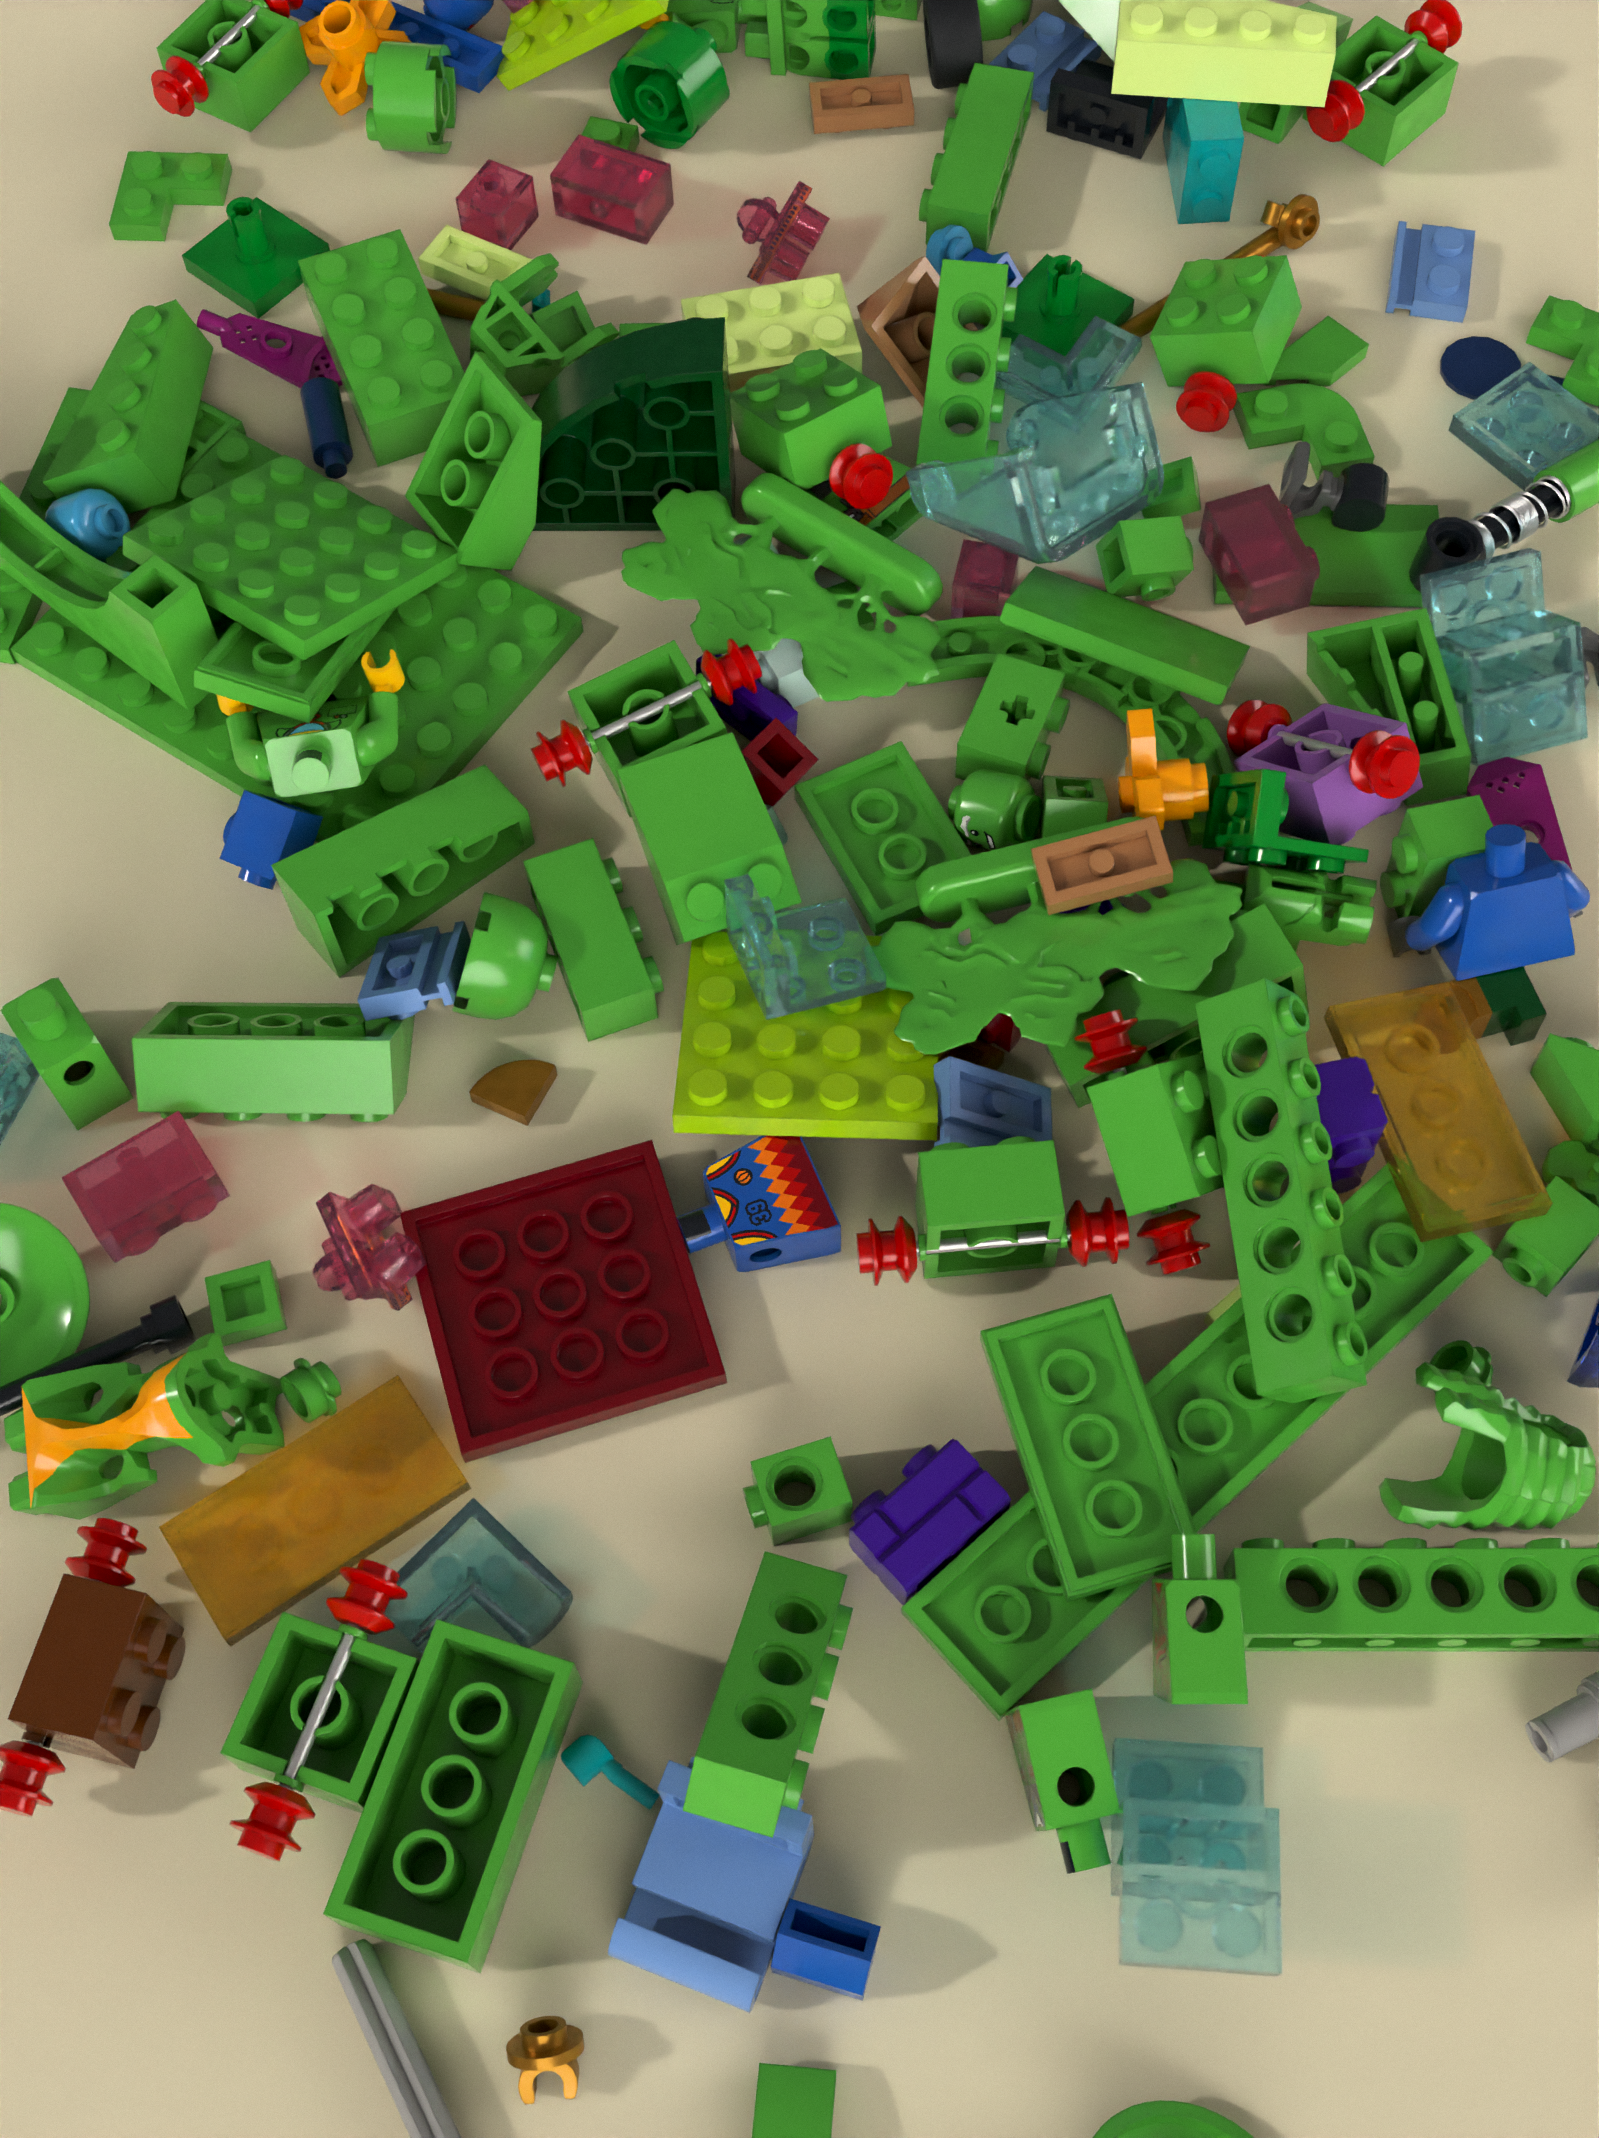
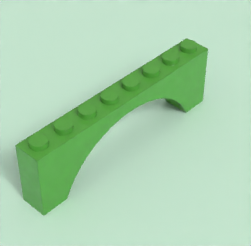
[0,481,218,711]

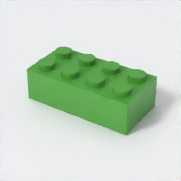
[298,229,465,467]
[323,1619,583,1974]

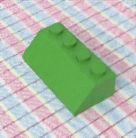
[131,1002,415,1122]

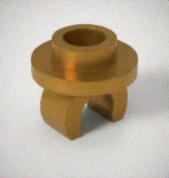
[1260,194,1320,250]
[506,2016,584,2105]

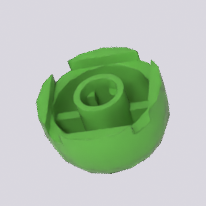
[452,892,558,1020]

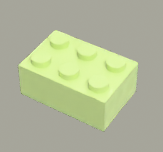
[681,273,862,421]

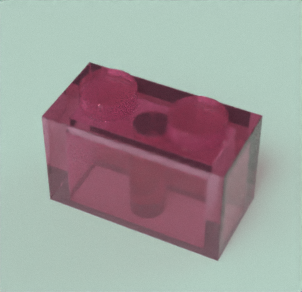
[550,134,674,245]
[1198,484,1320,626]
[62,1111,230,1263]

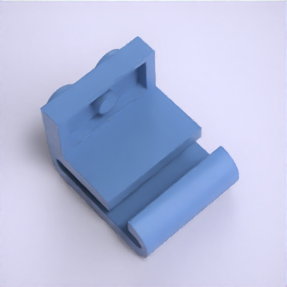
[608,1757,814,2013]

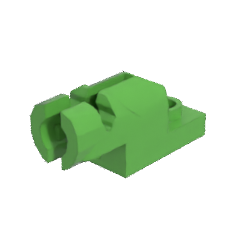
[1215,863,1377,952]

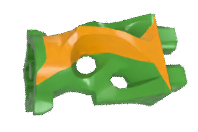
[4,1332,285,1520]

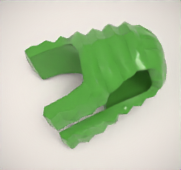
[1379,1362,1596,1530]

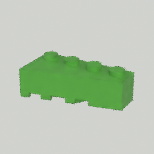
[271,764,535,978]
[1044,903,1309,1108]

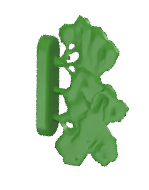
[621,473,943,702]
[863,816,1243,1055]

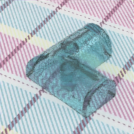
[996,316,1142,433]
[385,1497,573,1653]

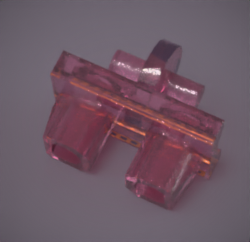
[736,181,830,285]
[312,1183,427,1311]

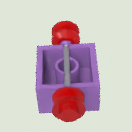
[1227,699,1423,845]

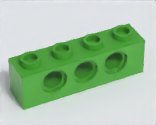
[916,259,1018,494]
[683,1551,853,1838]

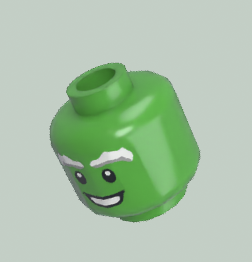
[948,769,1042,850]

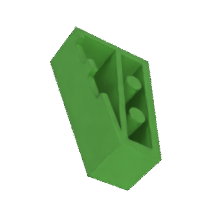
[1306,608,1472,806]

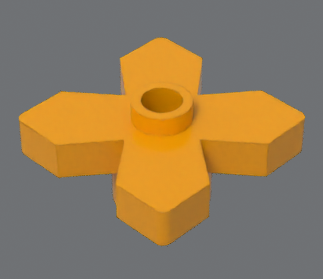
[299,0,412,116]
[1118,708,1209,831]

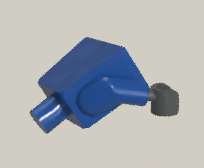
[1387,824,1590,981]

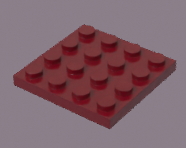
[399,1140,727,1463]

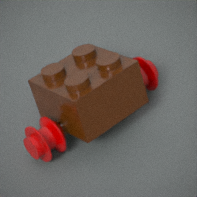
[0,1518,186,1817]

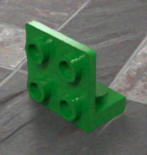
[1202,769,1369,874]

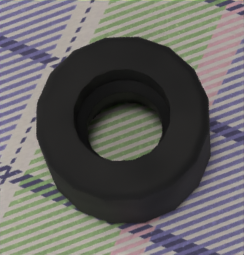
[923,0,983,89]

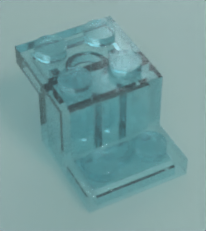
[1420,548,1588,766]
[1111,1738,1282,1977]

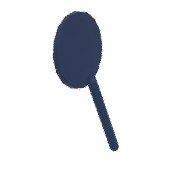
[1440,336,1565,401]

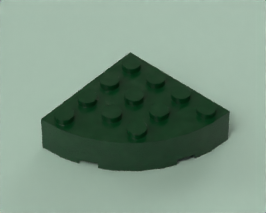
[531,317,736,531]

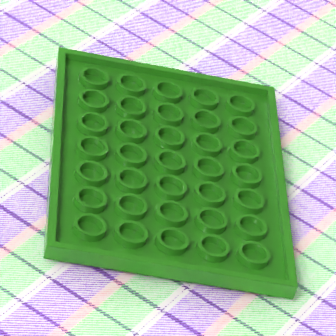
[10,428,584,843]

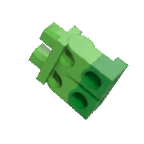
[741,0,876,80]

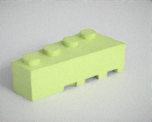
[1111,0,1337,107]

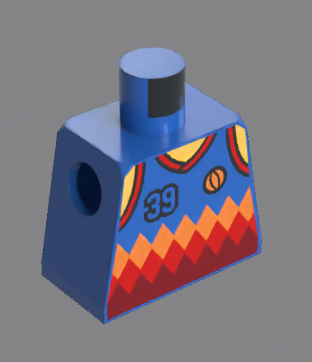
[676,1135,841,1272]

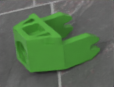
[470,253,619,396]

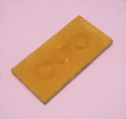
[1324,981,1553,1242]
[159,1375,471,1646]

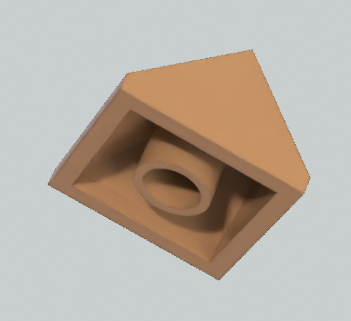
[857,256,978,407]

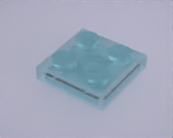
[1448,362,1599,492]

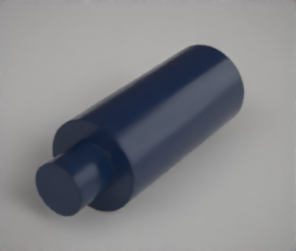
[300,377,353,479]

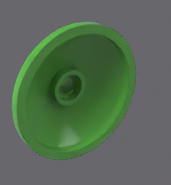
[0,1202,90,1387]

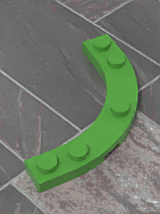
[907,616,1235,847]

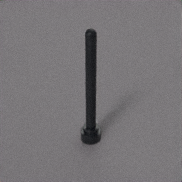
[0,1295,196,1416]

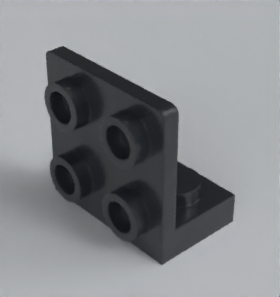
[1046,60,1168,159]

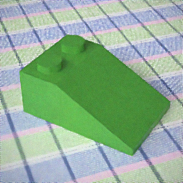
[405,351,542,571]
[616,732,802,945]

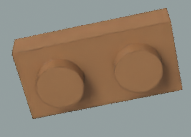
[809,74,915,134]
[1031,815,1173,915]

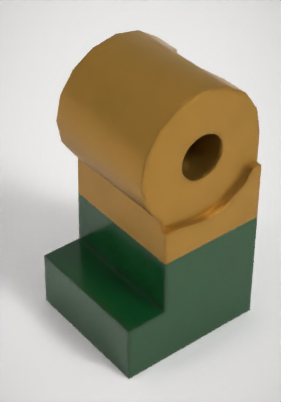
[1410,967,1547,1057]

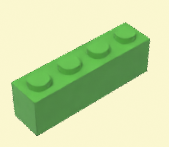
[919,63,1034,252]

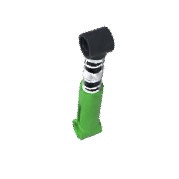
[1409,438,1599,599]

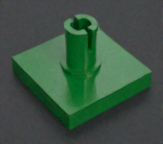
[182,197,330,319]
[1002,254,1135,379]

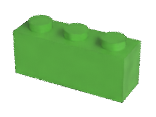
[523,838,664,1042]

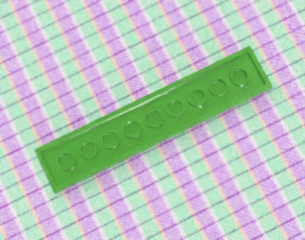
[901,1159,1494,1721]

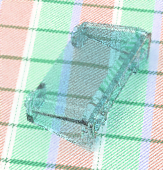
[906,382,1164,564]

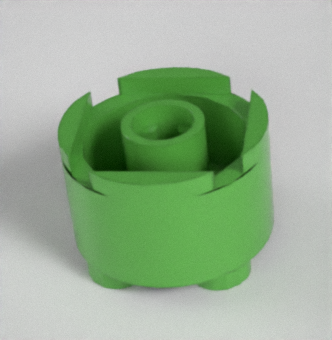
[364,41,457,154]

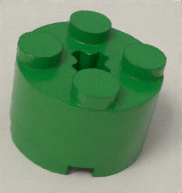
[609,21,730,149]

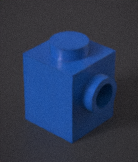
[220,790,323,890]

